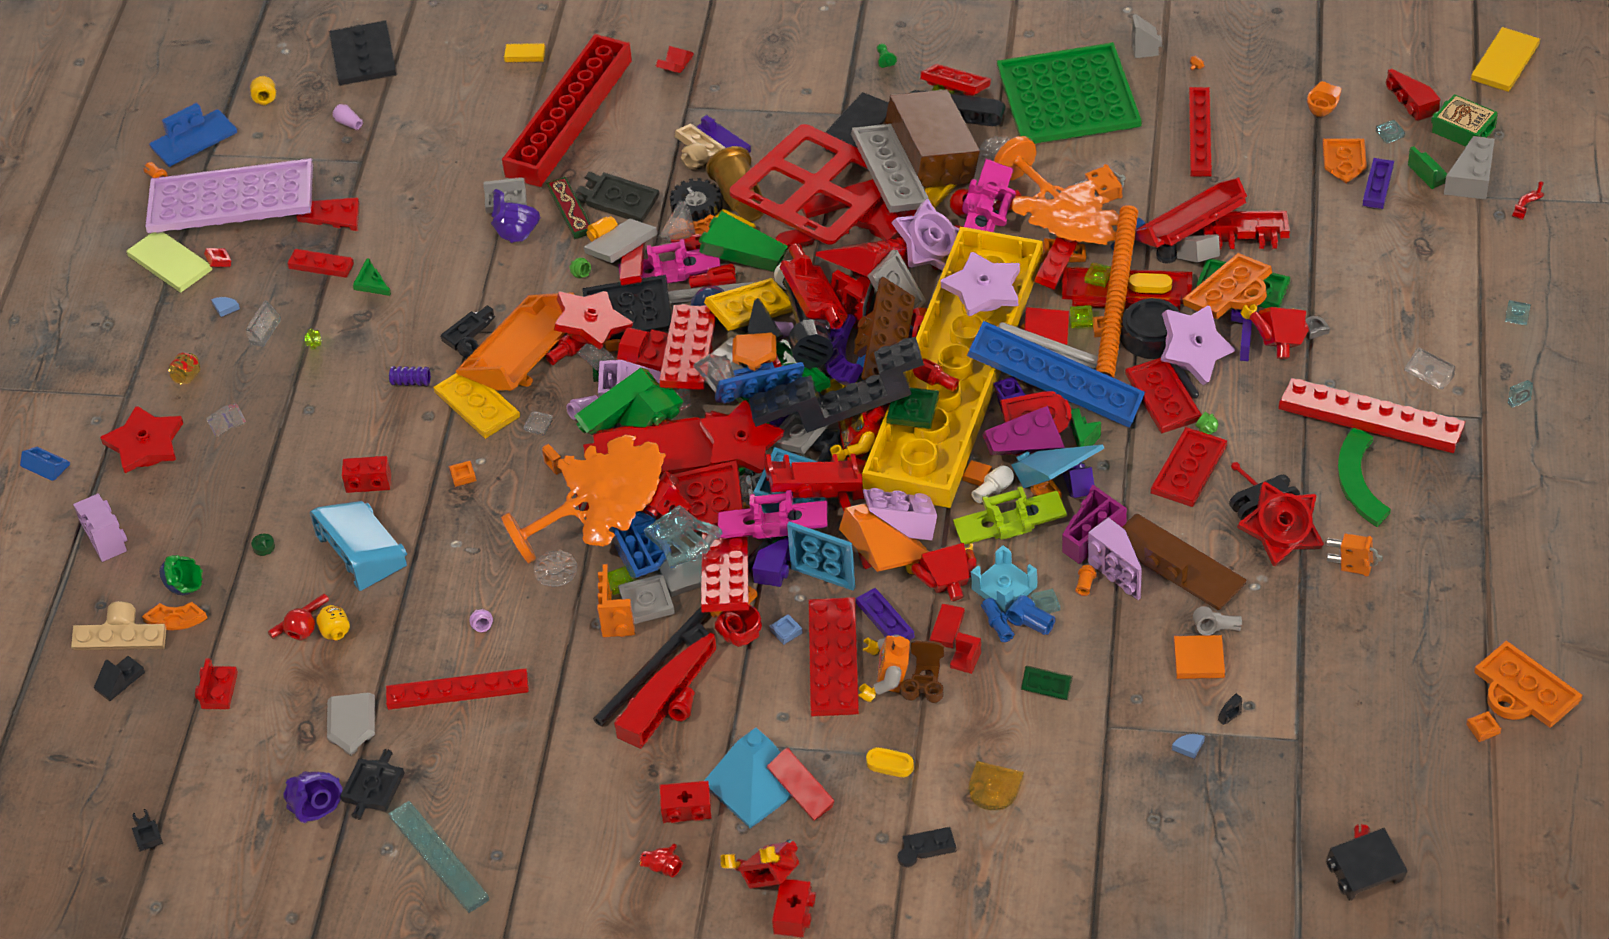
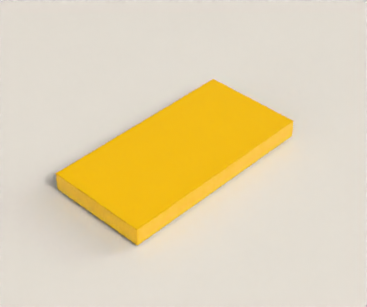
[1471,27,1540,92]
[704,278,793,331]
[433,373,520,439]

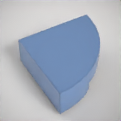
[211,297,240,317]
[1172,734,1204,758]

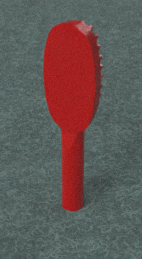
[776,229,849,249]

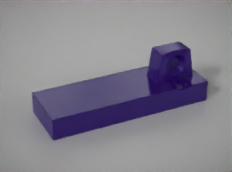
[696,115,751,152]
[1231,308,1252,362]

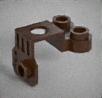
[901,640,944,703]

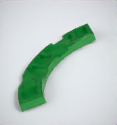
[1338,428,1391,527]

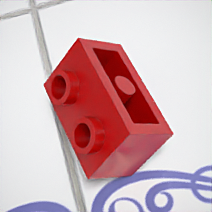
[342,456,391,493]

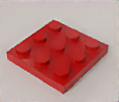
[671,460,744,536]

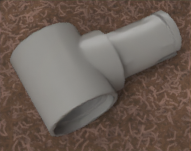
[1193,606,1242,636]

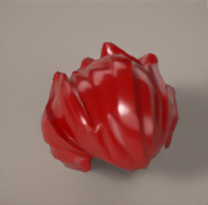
[714,605,762,647]

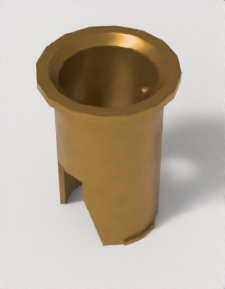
[706,146,764,222]

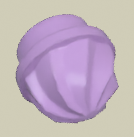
[469,609,493,632]

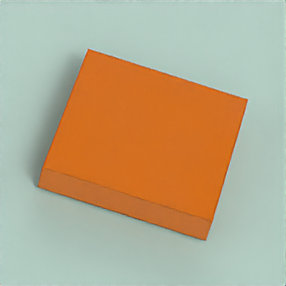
[1174,635,1225,679]

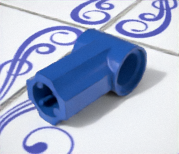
[1005,595,1055,635]

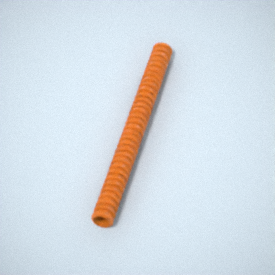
[1096,205,1138,378]

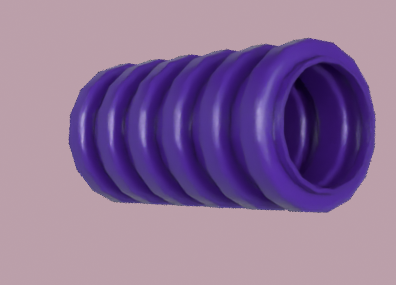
[389,366,431,386]

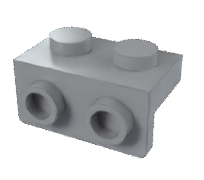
[483,178,527,214]

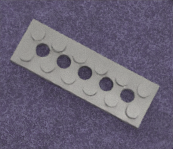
[851,124,930,213]

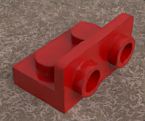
[195,658,238,709]

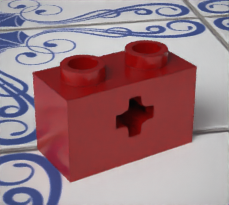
[660,781,712,823]
[772,879,816,938]

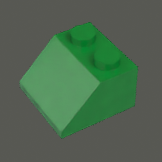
[620,386,684,427]

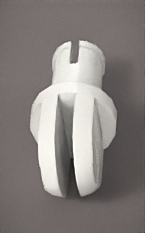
[972,466,1014,503]

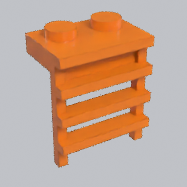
[598,564,635,637]

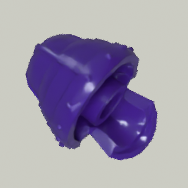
[491,189,541,243]
[283,771,342,823]

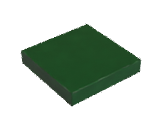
[886,387,939,429]

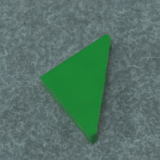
[353,258,391,296]

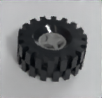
[670,178,723,222]

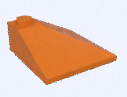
[839,504,929,572]

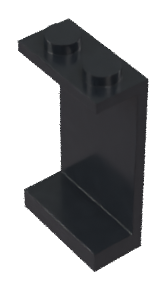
[824,92,889,154]

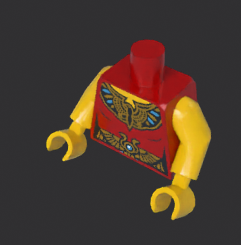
[830,406,885,461]

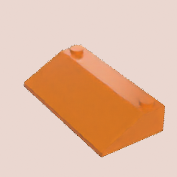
[456,292,574,391]

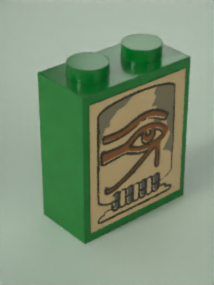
[1431,94,1498,147]

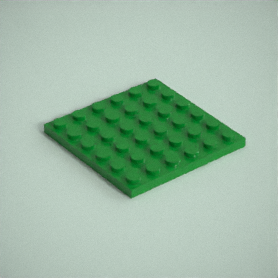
[997,42,1142,144]

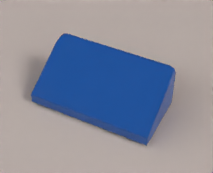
[20,447,70,481]

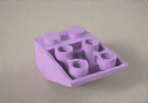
[598,360,661,397]
[863,488,937,540]
[1088,518,1142,600]

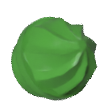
[569,257,591,278]
[1195,411,1218,434]

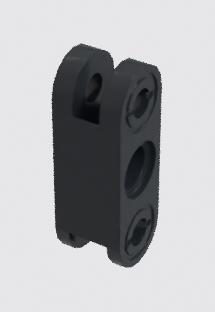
[1229,474,1300,520]

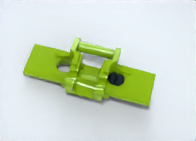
[953,486,1067,545]

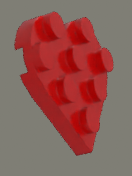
[1000,391,1071,457]

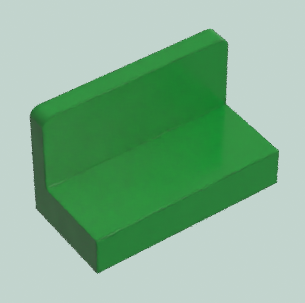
[1408,146,1447,189]

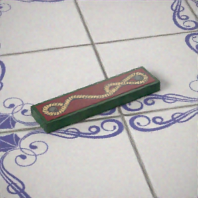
[547,177,591,239]

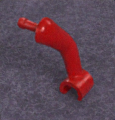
[1512,181,1544,220]

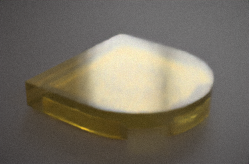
[969,761,1024,811]

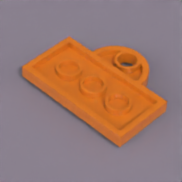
[1183,253,1272,319]
[1474,640,1583,728]

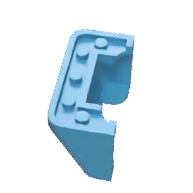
[310,501,407,591]

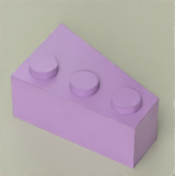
[73,494,128,562]

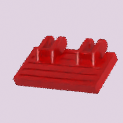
[1203,211,1290,249]

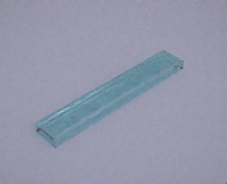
[389,801,489,913]

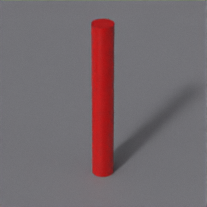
[268,593,329,639]

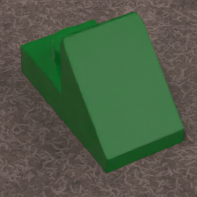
[1070,408,1101,447]

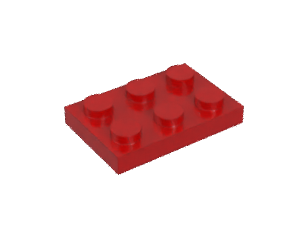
[920,64,991,96]

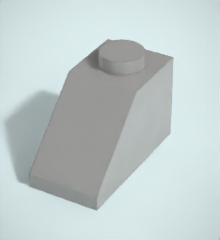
[1132,14,1162,58]

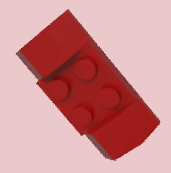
[617,328,713,372]

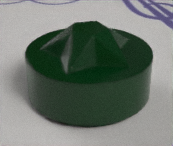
[251,533,275,556]

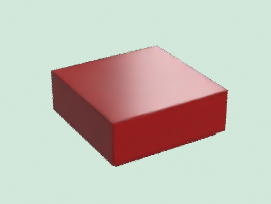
[204,248,232,267]

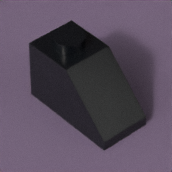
[748,298,783,340]

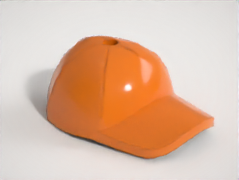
[1307,81,1342,117]

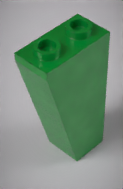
[699,211,788,272]
[574,367,660,435]

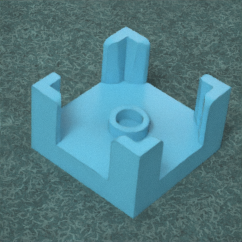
[971,546,1037,613]

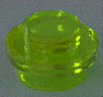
[305,328,321,350]

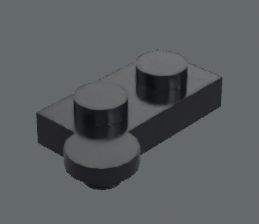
[898,827,956,867]

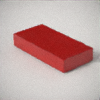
[930,603,965,649]

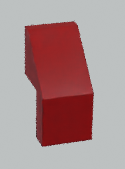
[656,46,694,73]

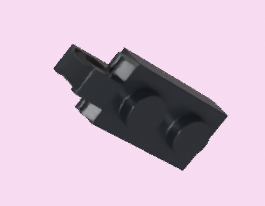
[440,305,495,351]

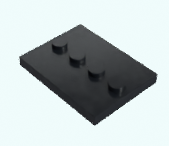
[329,20,397,86]
[582,275,671,341]

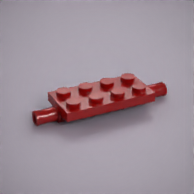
[780,244,848,329]

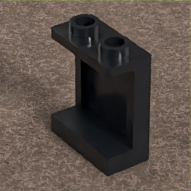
[1326,827,1408,901]

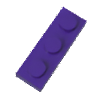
[1362,158,1394,209]
[856,588,915,641]

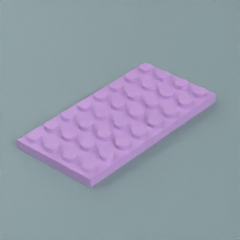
[146,159,313,233]

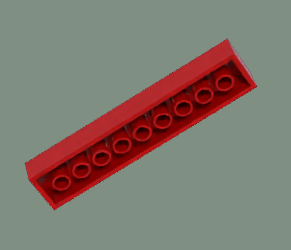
[502,34,632,187]

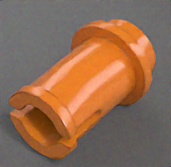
[144,162,168,179]
[1075,565,1096,596]

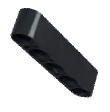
[910,90,1006,127]

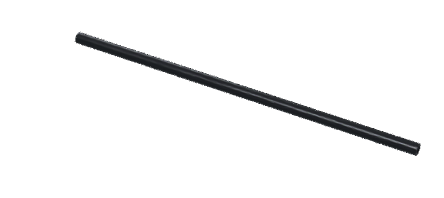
[593,538,771,726]

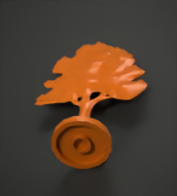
[994,136,1119,245]
[501,435,666,564]

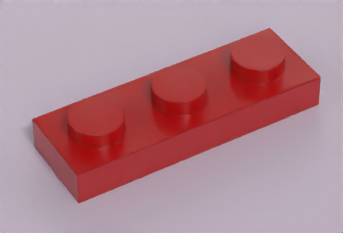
[287,249,354,278]

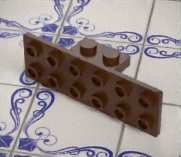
[854,277,915,380]
[1122,513,1246,610]

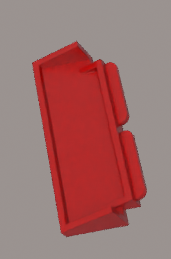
[1134,177,1247,248]
[1062,267,1193,310]
[583,417,713,476]

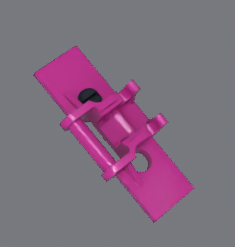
[962,159,1016,232]
[618,239,720,284]
[718,490,827,539]

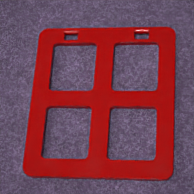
[729,124,897,245]

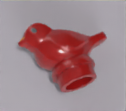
[639,843,683,878]

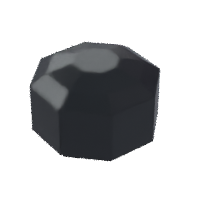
[457,336,479,359]

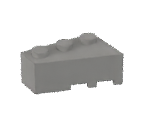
[1444,136,1495,199]

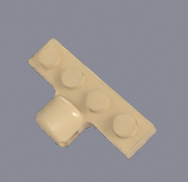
[675,123,725,169]
[71,602,167,650]

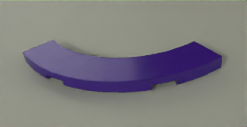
[825,314,863,386]

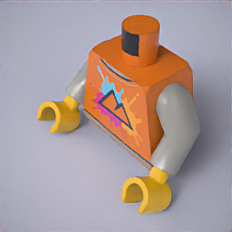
[858,635,910,702]

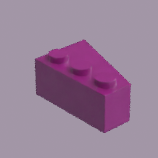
[983,406,1065,456]
[1062,485,1127,564]

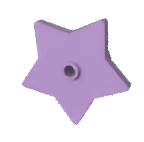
[892,199,959,271]
[941,252,1020,316]
[1161,306,1235,385]

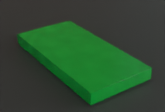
[1195,259,1290,308]

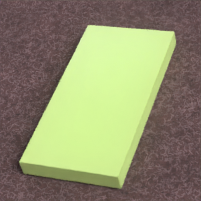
[127,232,212,293]

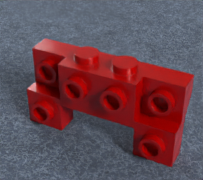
[764,454,863,498]

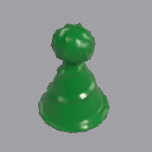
[877,43,897,68]

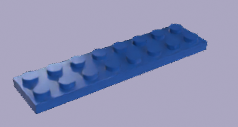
[967,321,1145,428]

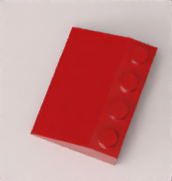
[816,237,909,277]

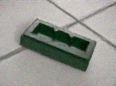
[1021,665,1073,700]

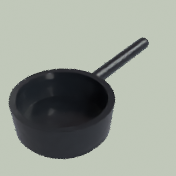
[1120,298,1199,399]

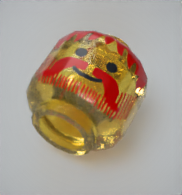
[168,352,201,384]

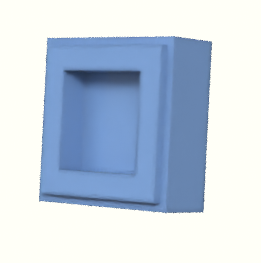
[770,614,803,645]

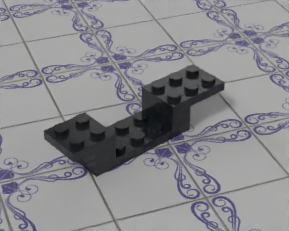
[749,337,924,433]

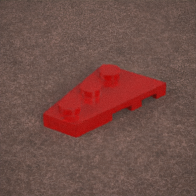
[296,198,360,231]

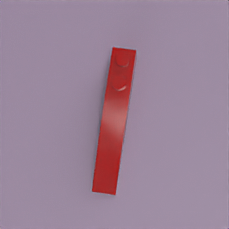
[614,633,716,749]

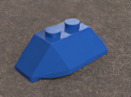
[609,511,671,578]

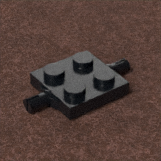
[340,749,405,820]

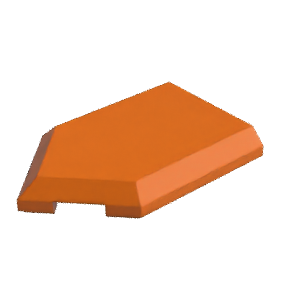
[1322,139,1367,183]
[732,333,776,371]

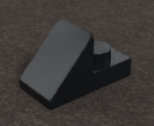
[94,656,145,701]

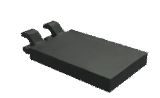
[576,172,660,223]

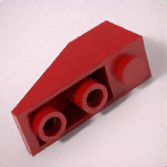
[1386,68,1440,121]

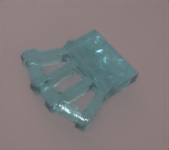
[644,505,722,570]

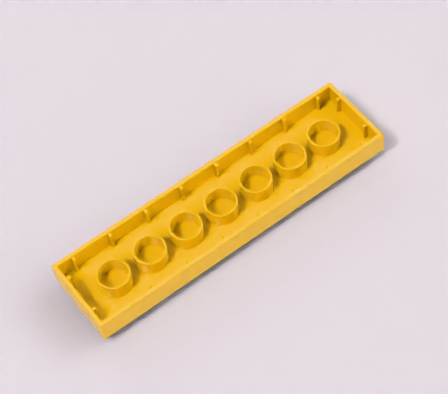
[862,227,1043,508]

